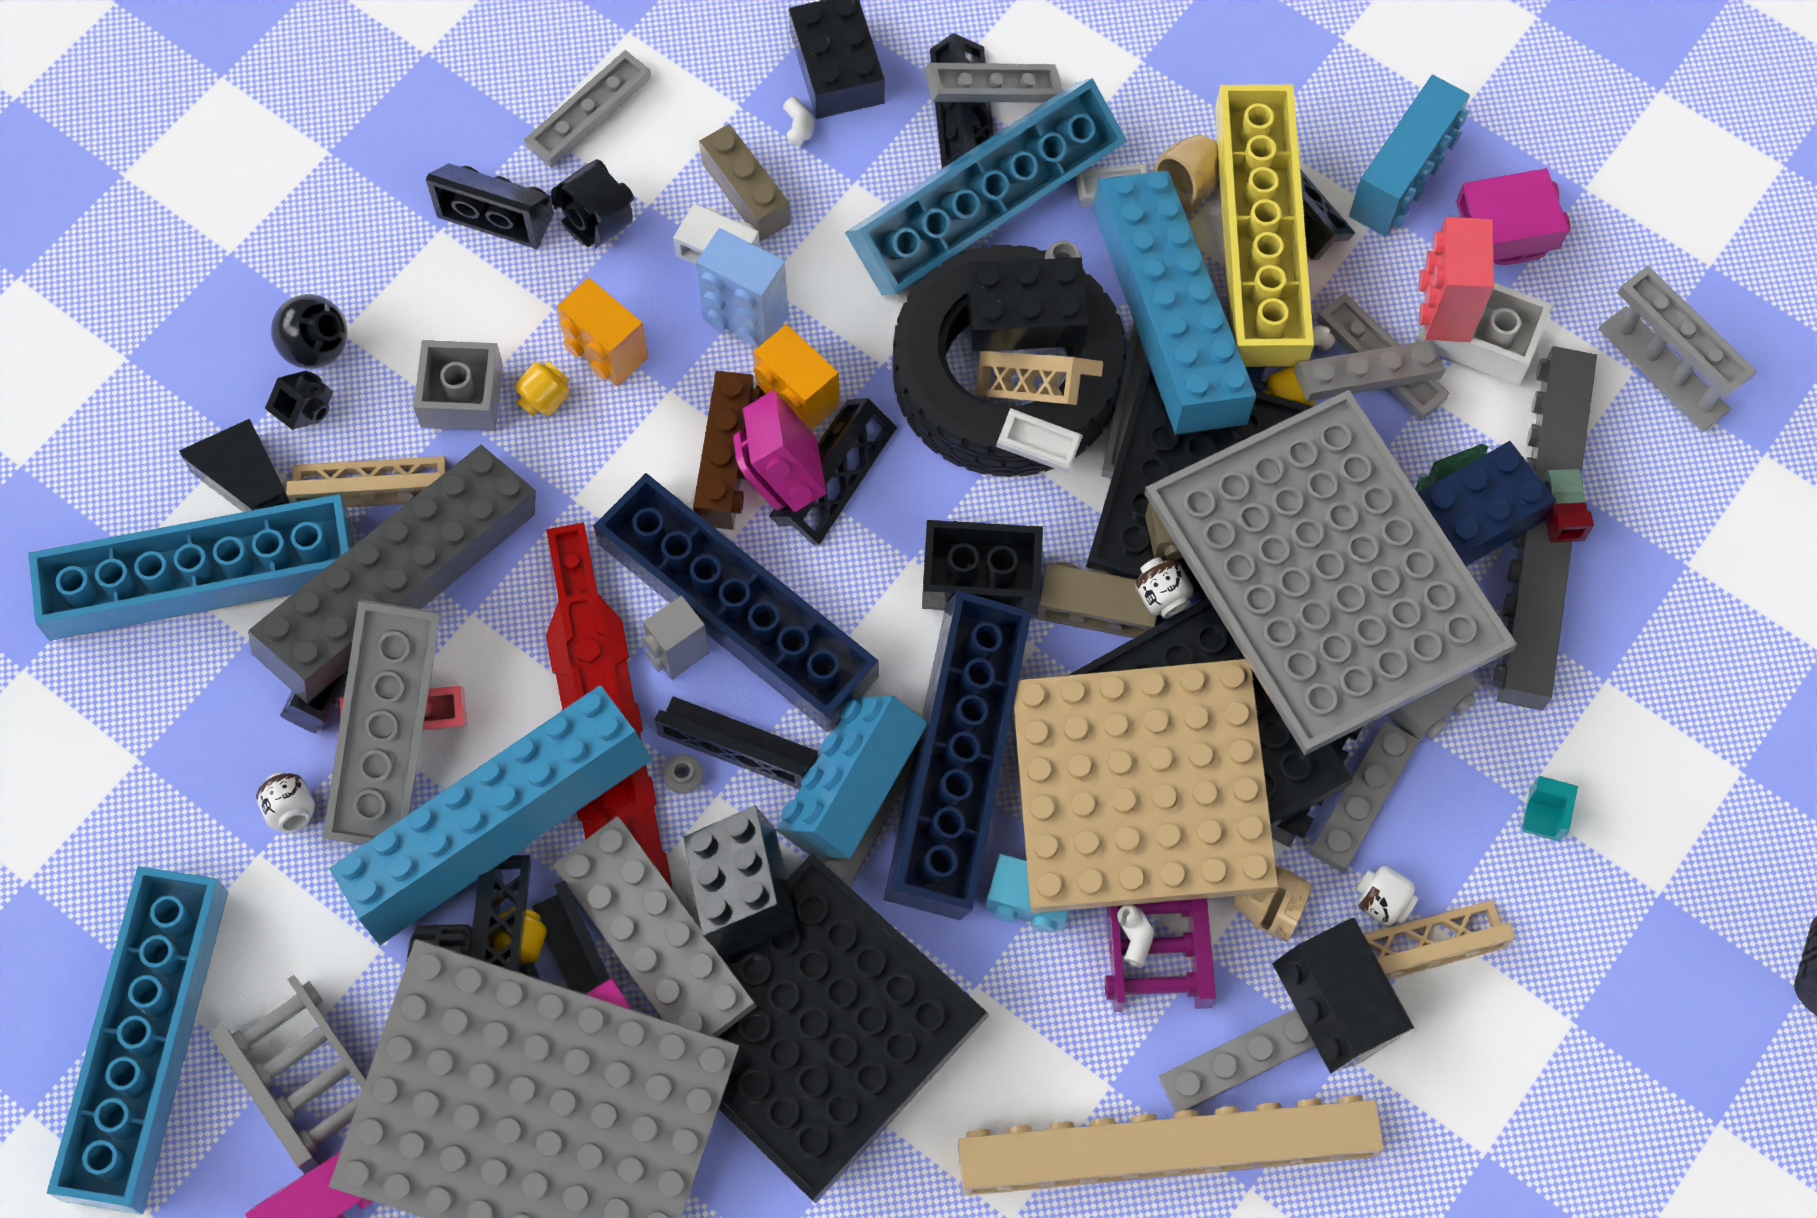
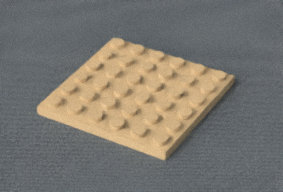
[1014,659,1278,913]

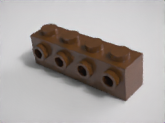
[693,370,760,530]

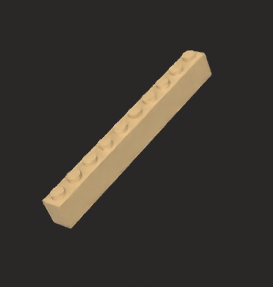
[958,1095,1384,1196]

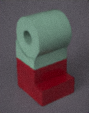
[1543,468,1594,543]

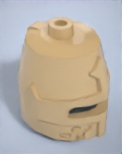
[1154,134,1220,213]
[1234,866,1313,942]

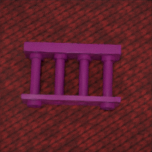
[1104,898,1216,1012]

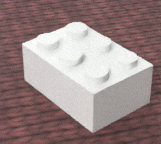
[1415,282,1553,385]

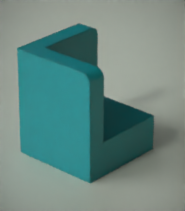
[1522,776,1578,842]

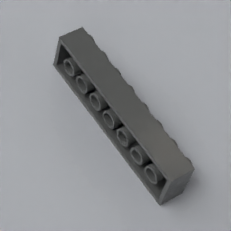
[248,444,536,703]

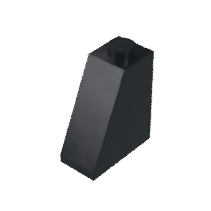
[179,418,290,512]

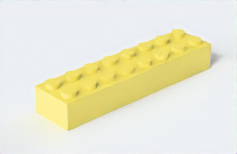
[1215,84,1314,367]

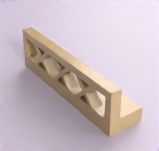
[975,351,1103,405]
[287,456,447,508]
[1364,900,1516,980]

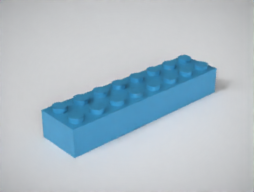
[844,78,1128,296]
[1093,170,1256,435]
[28,494,354,641]
[329,685,653,946]
[46,866,229,1215]

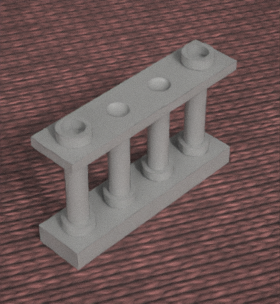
[1598,265,1757,433]
[209,975,366,1174]

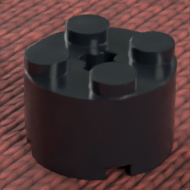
[551,159,634,248]

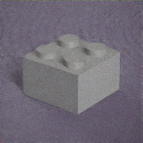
[413,340,503,431]

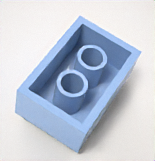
[696,228,788,346]

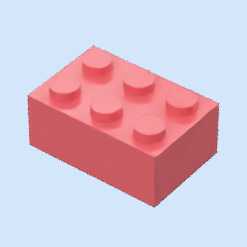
[1418,217,1494,342]

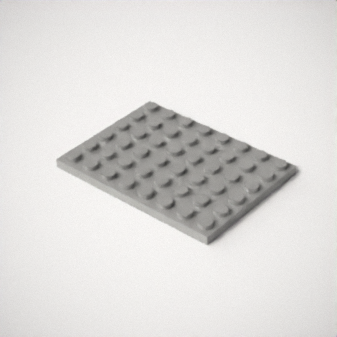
[1145,390,1517,755]
[329,939,739,1218]

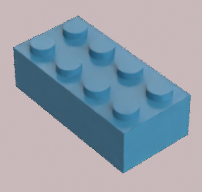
[1348,74,1470,237]
[776,696,928,859]

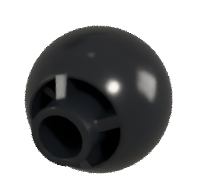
[271,294,348,369]

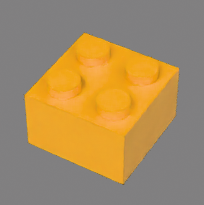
[556,277,649,387]
[753,324,840,431]

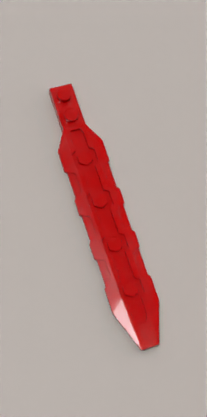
[546,522,673,890]

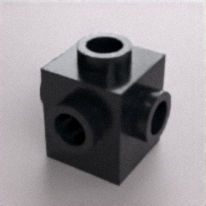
[265,370,334,430]

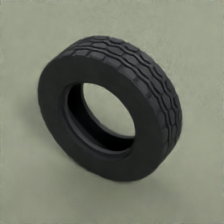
[892,244,1126,477]

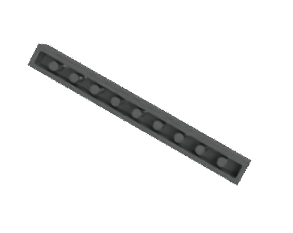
[1492,346,1597,711]

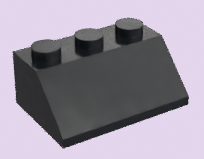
[425,163,554,250]
[1272,918,1414,1074]

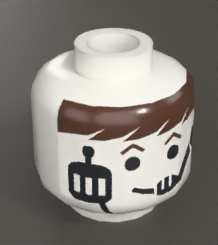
[1135,557,1194,618]
[256,772,315,833]
[1355,865,1419,926]

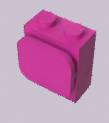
[1456,168,1570,266]
[733,390,827,512]

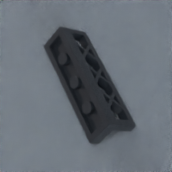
[929,33,994,169]
[1300,169,1355,260]
[769,398,897,545]
[655,696,818,790]
[469,855,532,972]
[532,880,610,994]

